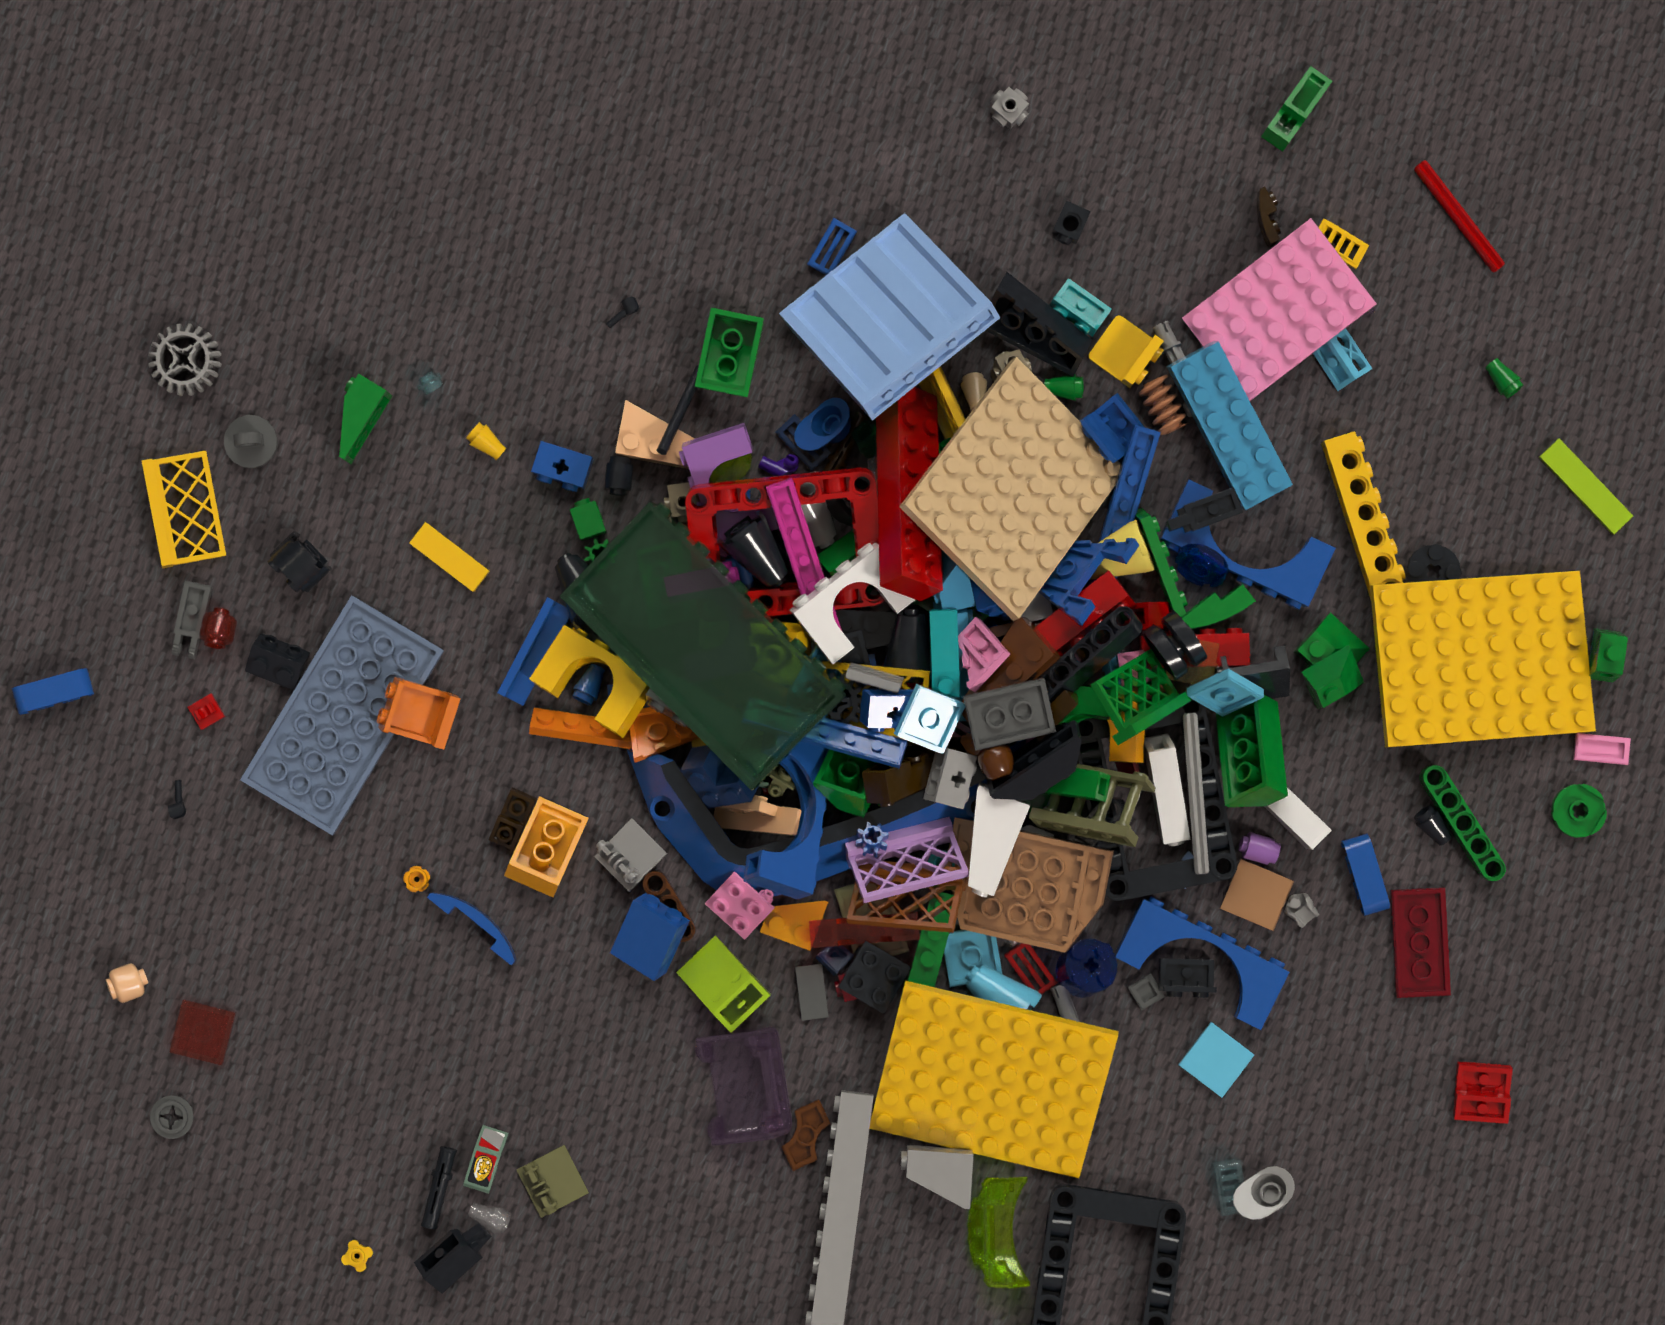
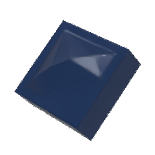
[815,937,854,976]

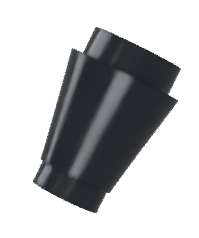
[1414,805,1452,846]

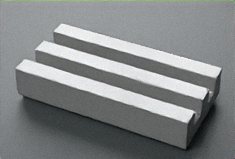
[845,662,904,693]

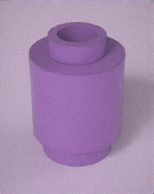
[1238,832,1281,865]

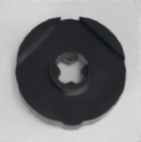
[1406,544,1462,583]

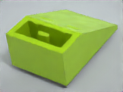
[676,935,771,1033]

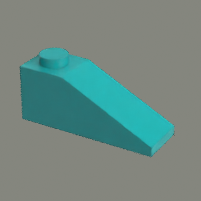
[929,609,960,698]

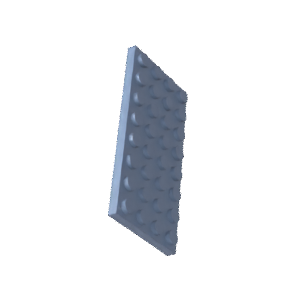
[240,595,444,835]

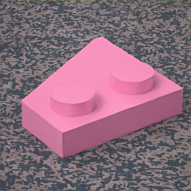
[958,617,1010,692]

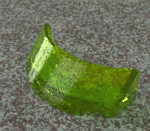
[968,1176,1030,1289]

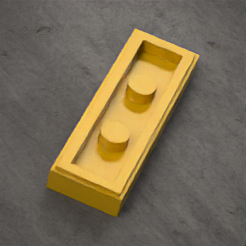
[410,522,490,592]

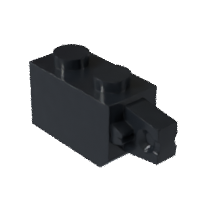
[414,1223,492,1294]

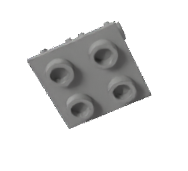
[594,818,667,892]

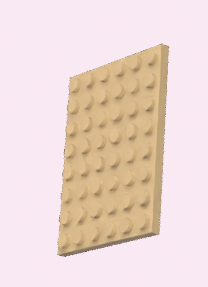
[899,357,1122,621]

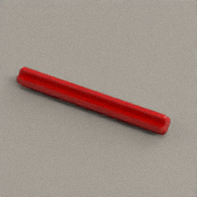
[1414,160,1505,272]

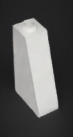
[1144,733,1191,846]
[968,782,1031,897]
[1264,788,1332,850]

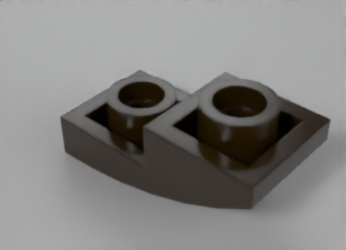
[1257,186,1281,247]
[488,787,537,851]

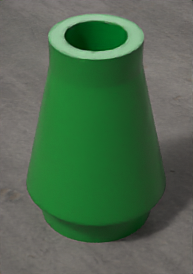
[1485,358,1524,399]
[1044,374,1084,401]

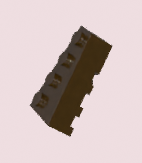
[862,737,966,807]

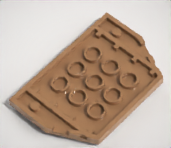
[946,817,1114,953]

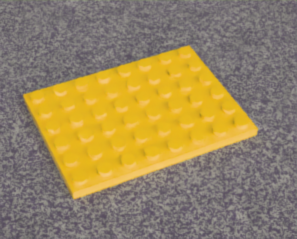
[1370,571,1596,748]
[869,980,1118,1178]

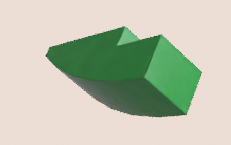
[1261,66,1332,152]
[1181,584,1256,629]

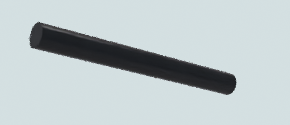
[657,365,699,455]

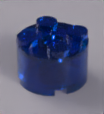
[1056,939,1117,998]

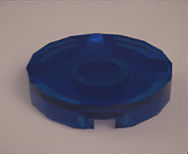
[1175,544,1229,587]

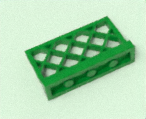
[1090,649,1191,745]

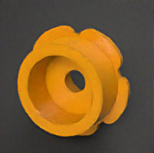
[403,866,430,892]

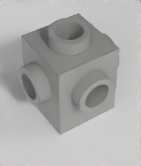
[990,87,1029,130]

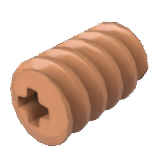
[1138,374,1189,435]

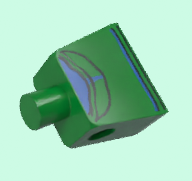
[1589,628,1628,683]

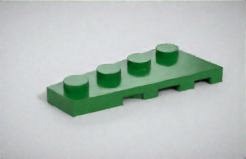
[1135,508,1188,617]

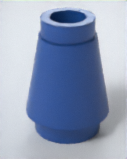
[572,663,605,706]

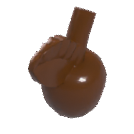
[960,732,1014,780]

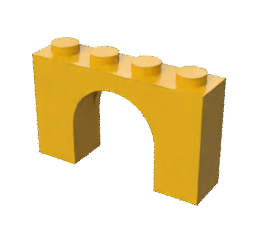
[529,625,654,738]

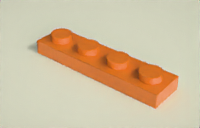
[529,707,632,749]

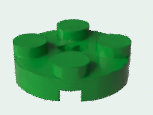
[1551,784,1607,837]

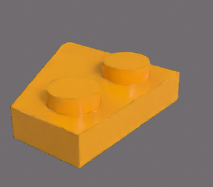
[760,900,828,951]

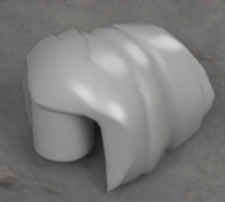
[1285,893,1320,928]

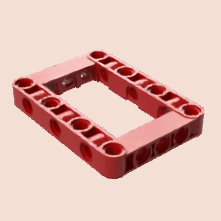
[685,467,884,622]

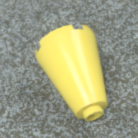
[1089,520,1155,580]

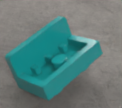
[1049,278,1112,337]

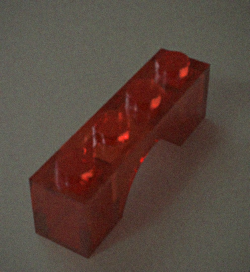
[809,912,920,948]

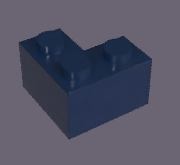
[680,744,762,809]

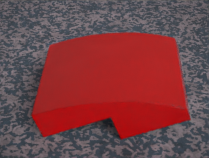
[1453,1061,1513,1124]

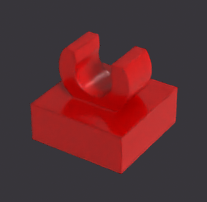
[188,693,226,730]

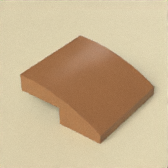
[1220,859,1294,931]

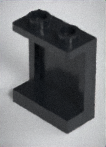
[1216,645,1290,699]

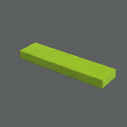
[1538,438,1633,535]

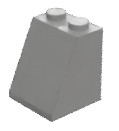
[900,1145,974,1209]

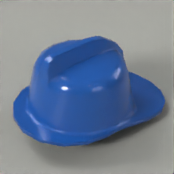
[794,398,851,451]

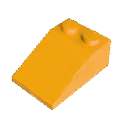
[504,796,589,897]

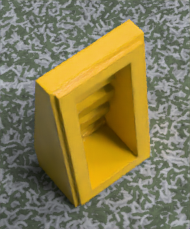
[1318,218,1369,269]

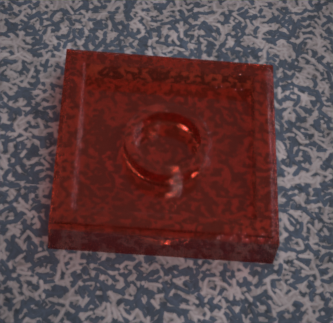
[169,999,236,1065]

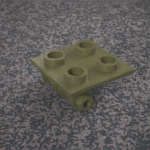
[516,1145,589,1218]

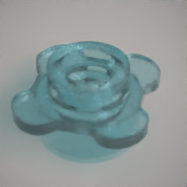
[417,371,443,395]

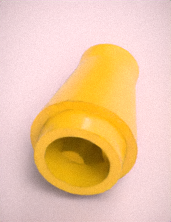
[466,422,506,460]

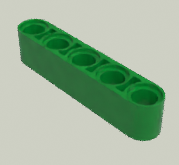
[1419,765,1506,881]

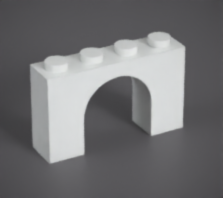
[790,543,915,664]

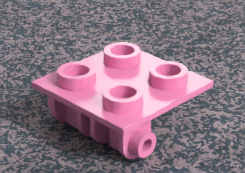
[705,871,775,940]

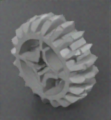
[148,323,222,396]

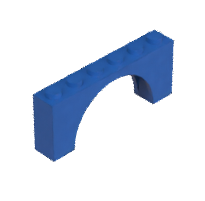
[1160,480,1336,610]
[743,731,829,899]
[1113,897,1289,1030]

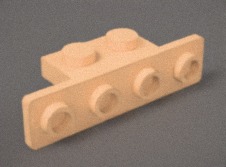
[713,795,801,836]

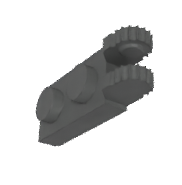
[172,581,213,660]

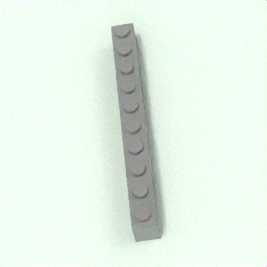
[805,1090,874,1325]

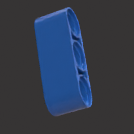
[12,668,94,715]
[1341,834,1390,916]

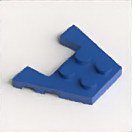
[1039,538,1139,625]

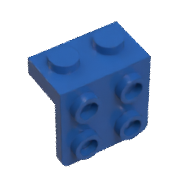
[1080,393,1144,463]

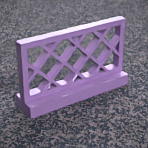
[845,817,969,903]

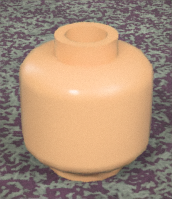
[105,963,148,1003]

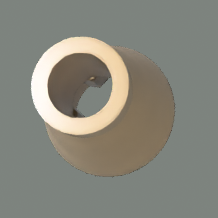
[961,372,987,412]

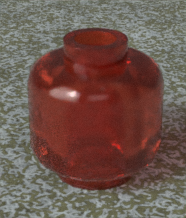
[199,608,237,649]

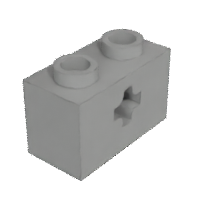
[923,748,977,809]

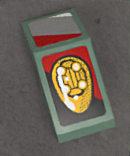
[463,1125,509,1194]

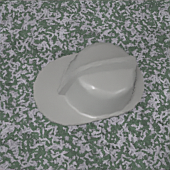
[1233,1166,1295,1220]

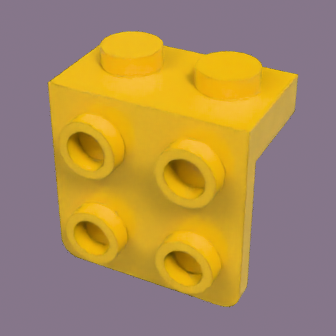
[1088,315,1164,388]

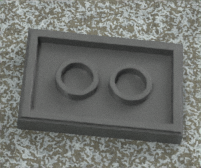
[963,678,1056,751]

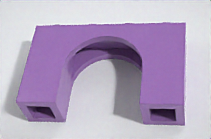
[679,423,779,548]

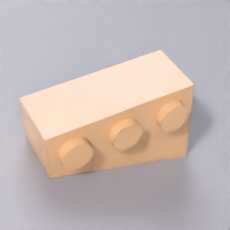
[615,400,695,469]

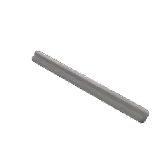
[1183,713,1209,874]

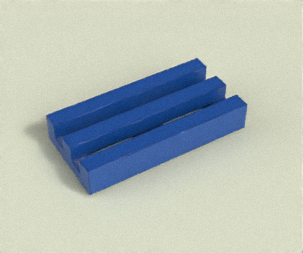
[807,218,857,275]

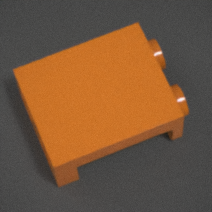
[377,677,461,750]

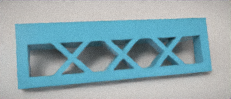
[1313,328,1372,391]

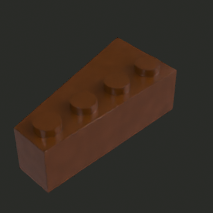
[961,616,1061,723]

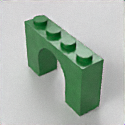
[1045,686,1124,802]

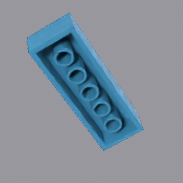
[1166,341,1293,510]

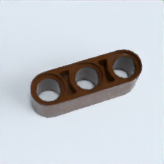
[643,871,696,942]

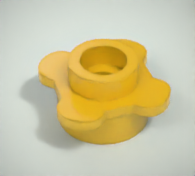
[341,1240,373,1272]

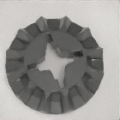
[150,1095,194,1139]

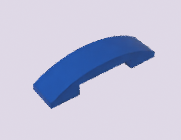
[427,893,517,965]

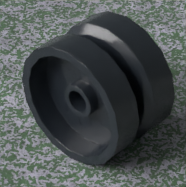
[1142,610,1208,680]

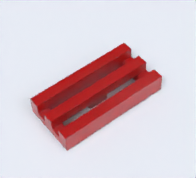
[1004,943,1057,994]

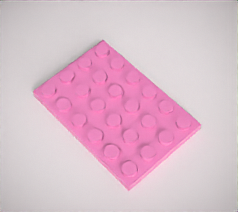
[1182,218,1377,401]

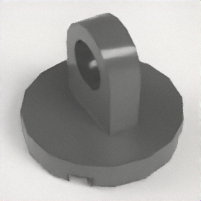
[224,415,278,469]

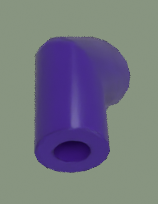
[758,454,799,476]

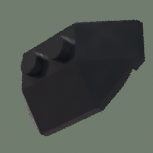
[987,720,1082,800]

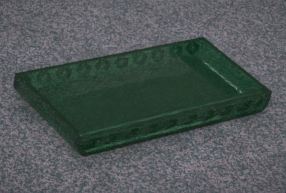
[560,502,846,791]

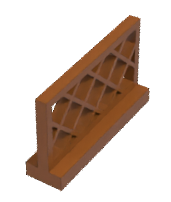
[846,861,967,933]

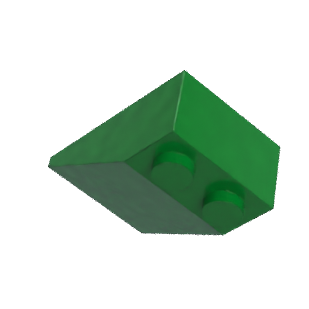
[695,308,764,398]
[339,373,392,464]

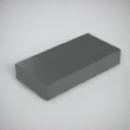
[795,964,829,1021]

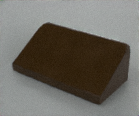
[1035,690,1078,741]

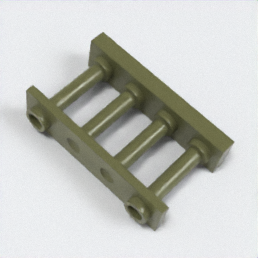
[1029,764,1156,847]

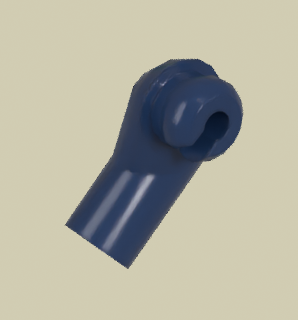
[721,555,755,589]

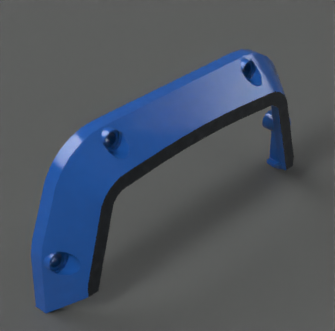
[627,618,1026,897]

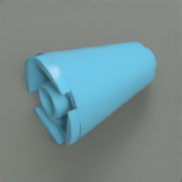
[965,965,1042,1010]

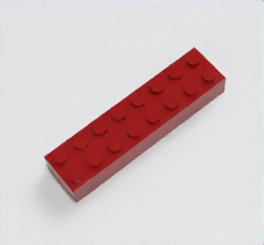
[876,387,943,601]

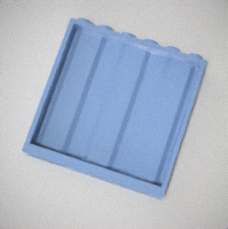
[779,213,1000,420]

